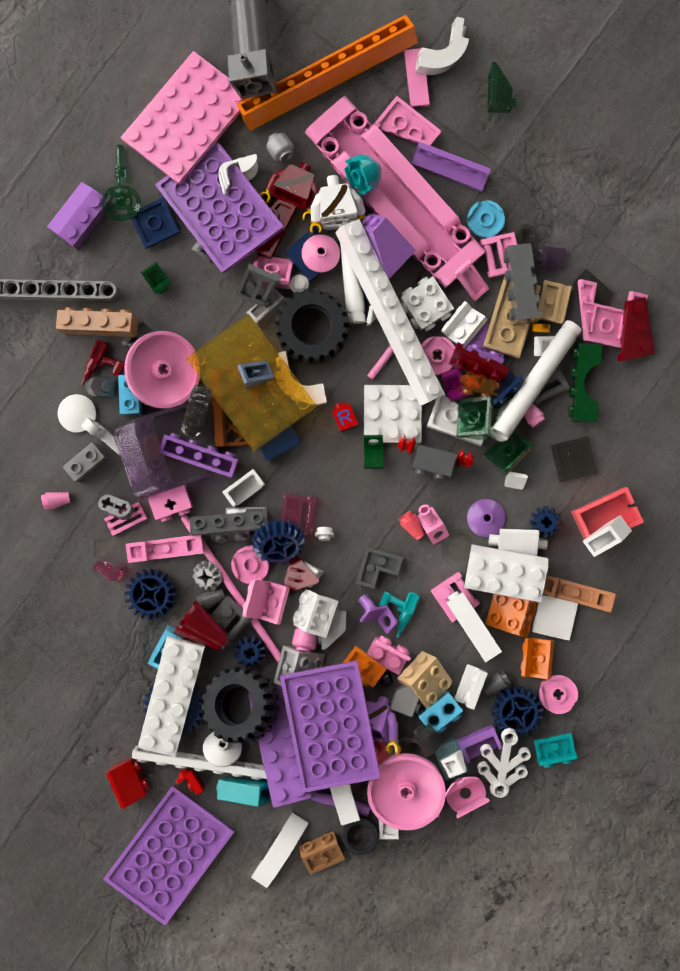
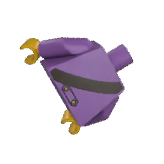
[366,696,401,754]

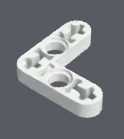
[81,418,137,464]

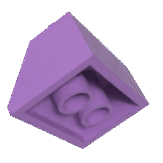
[47,182,112,250]

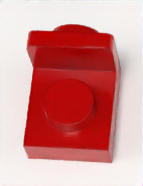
[175,768,205,795]

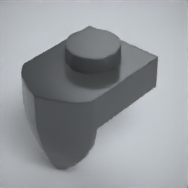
[85,377,115,397]

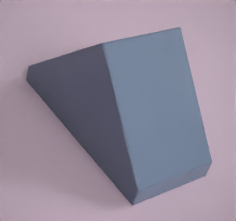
[238,360,275,389]

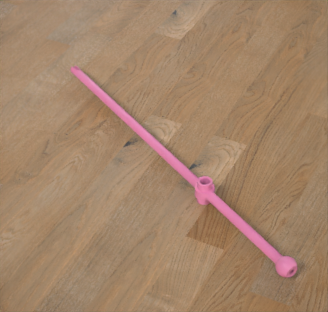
[181,514,281,663]

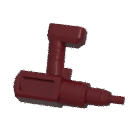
[81,340,125,385]

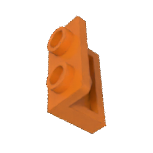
[520,638,554,679]

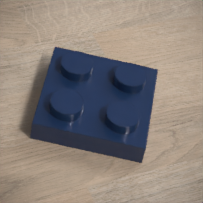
[129,197,180,249]

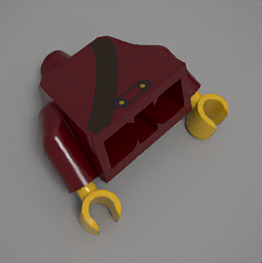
[259,162,319,223]

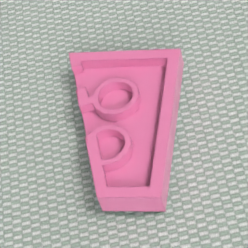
[374,96,441,146]

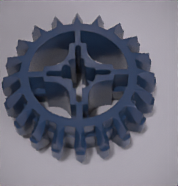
[253,519,305,564]
[124,568,177,620]
[491,686,544,739]

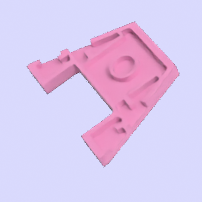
[578,279,648,348]

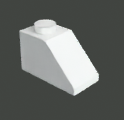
[583,515,632,557]

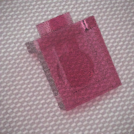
[93,560,126,581]

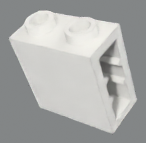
[400,277,454,332]

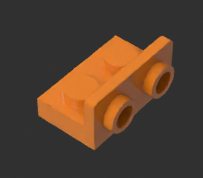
[342,645,387,687]

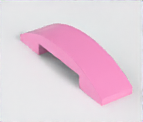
[126,535,204,563]

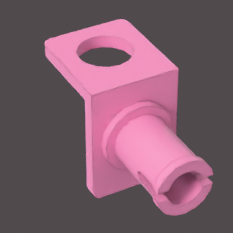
[417,505,449,545]

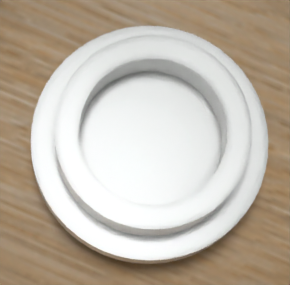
[290,275,309,293]
[315,527,334,541]

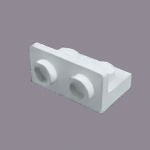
[441,301,488,349]
[454,664,488,710]

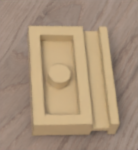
[537,280,572,324]

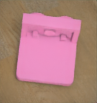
[243,579,290,625]

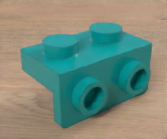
[533,732,578,768]

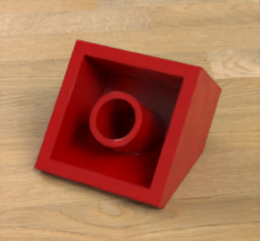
[106,757,150,810]

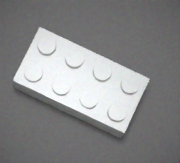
[464,545,548,602]

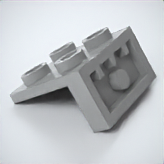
[273,646,325,686]

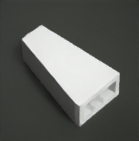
[446,591,502,663]

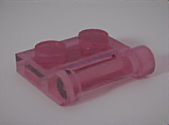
[281,494,318,536]

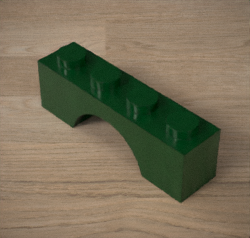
[568,343,602,423]

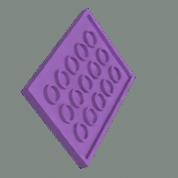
[155,141,284,274]
[280,660,380,793]
[103,785,235,925]

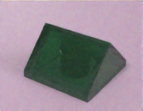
[456,396,493,440]
[484,431,535,475]

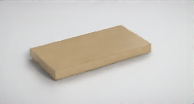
[482,276,541,359]

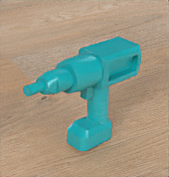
[379,591,420,638]

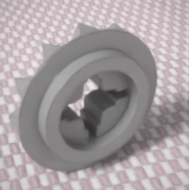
[192,561,222,592]

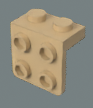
[397,651,452,708]

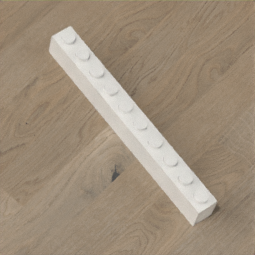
[335,219,445,406]

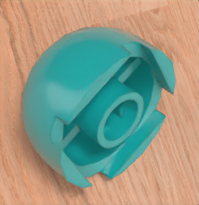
[345,154,381,196]

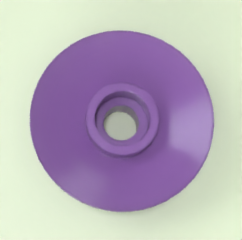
[467,499,505,537]

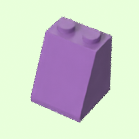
[362,214,416,279]

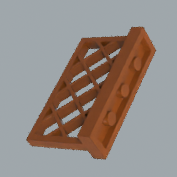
[210,369,259,448]

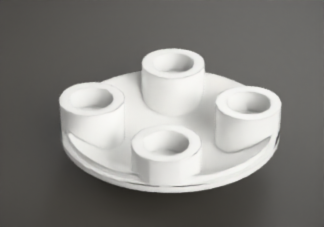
[58,394,97,433]

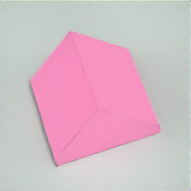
[253,255,293,289]

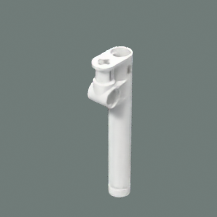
[318,188,366,324]
[486,320,582,442]

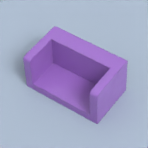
[456,724,503,764]

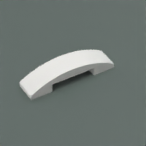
[251,812,309,888]

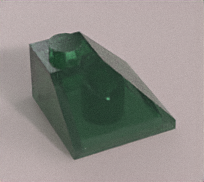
[487,62,516,113]

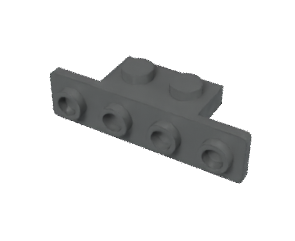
[190,510,267,544]

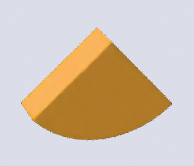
[531,323,551,333]

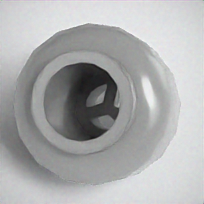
[266,133,295,162]

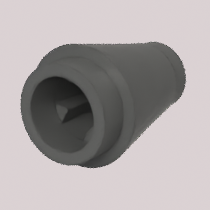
[196,589,225,611]
[483,670,512,696]

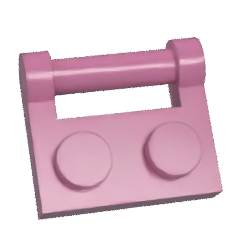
[480,232,517,278]
[430,571,480,622]

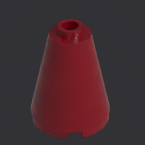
[173,600,229,651]

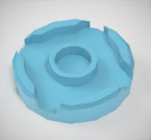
[467,200,505,239]

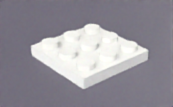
[364,385,422,443]

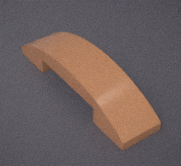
[543,575,616,612]

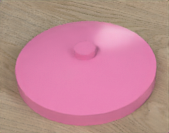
[124,331,200,408]
[367,753,446,830]

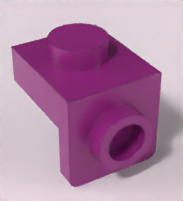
[440,368,468,401]

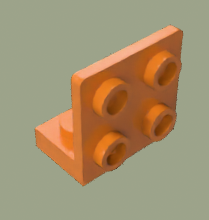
[485,594,538,637]

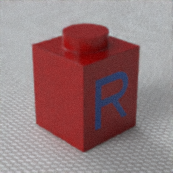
[332,401,358,432]

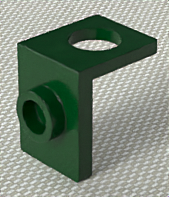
[364,435,383,469]

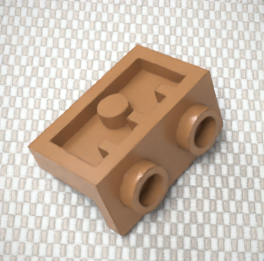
[299,831,345,875]

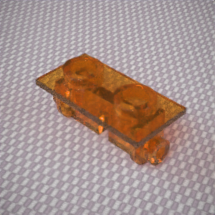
[457,374,499,399]

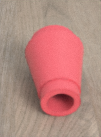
[399,511,425,540]

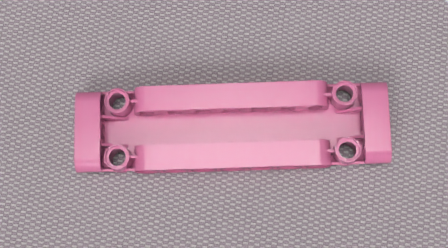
[305,96,486,288]

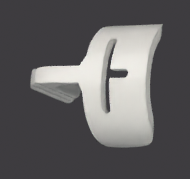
[219,154,258,195]

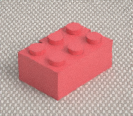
[571,487,644,539]

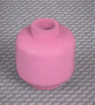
[292,628,318,652]

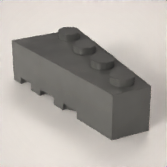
[503,243,542,325]

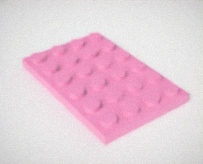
[121,51,246,185]

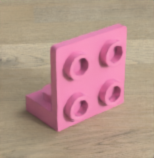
[367,635,411,675]

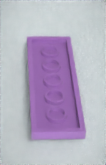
[248,685,312,808]

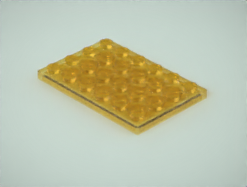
[186,314,317,452]

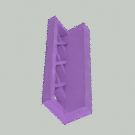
[411,142,491,192]

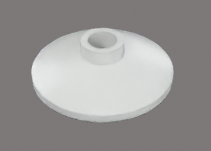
[203,732,242,767]

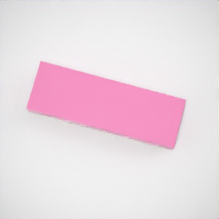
[404,48,430,108]

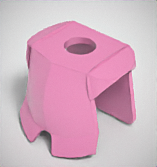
[445,776,490,818]

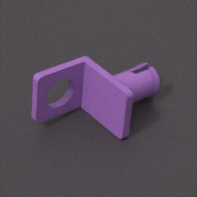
[358,594,398,634]

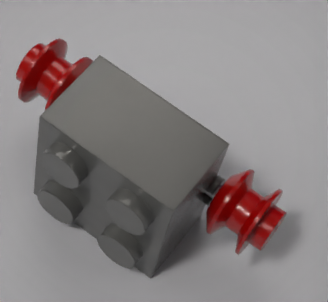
[397,434,475,480]

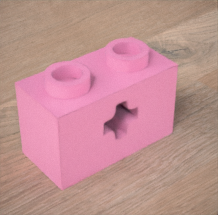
[148,485,194,522]

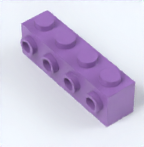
[158,433,240,478]

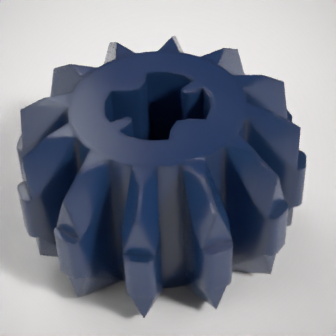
[529,506,562,538]
[234,636,266,669]

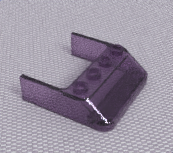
[113,403,212,500]

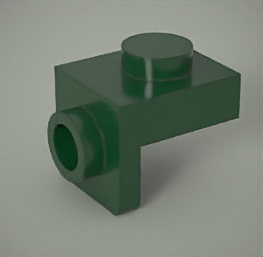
[141,261,171,294]

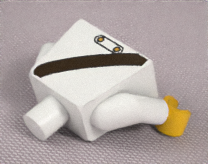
[310,175,366,233]

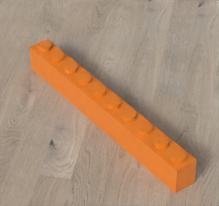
[237,15,418,131]

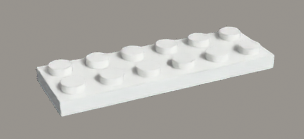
[138,636,205,757]

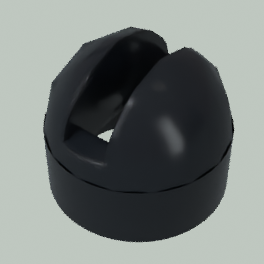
[378,669,393,686]

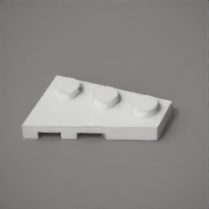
[427,394,488,446]

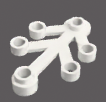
[477,728,531,798]

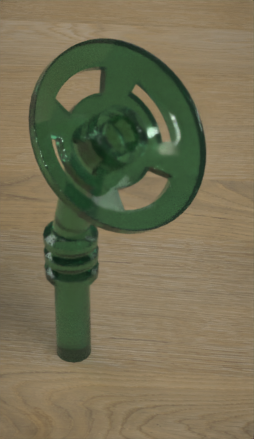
[102,145,141,221]

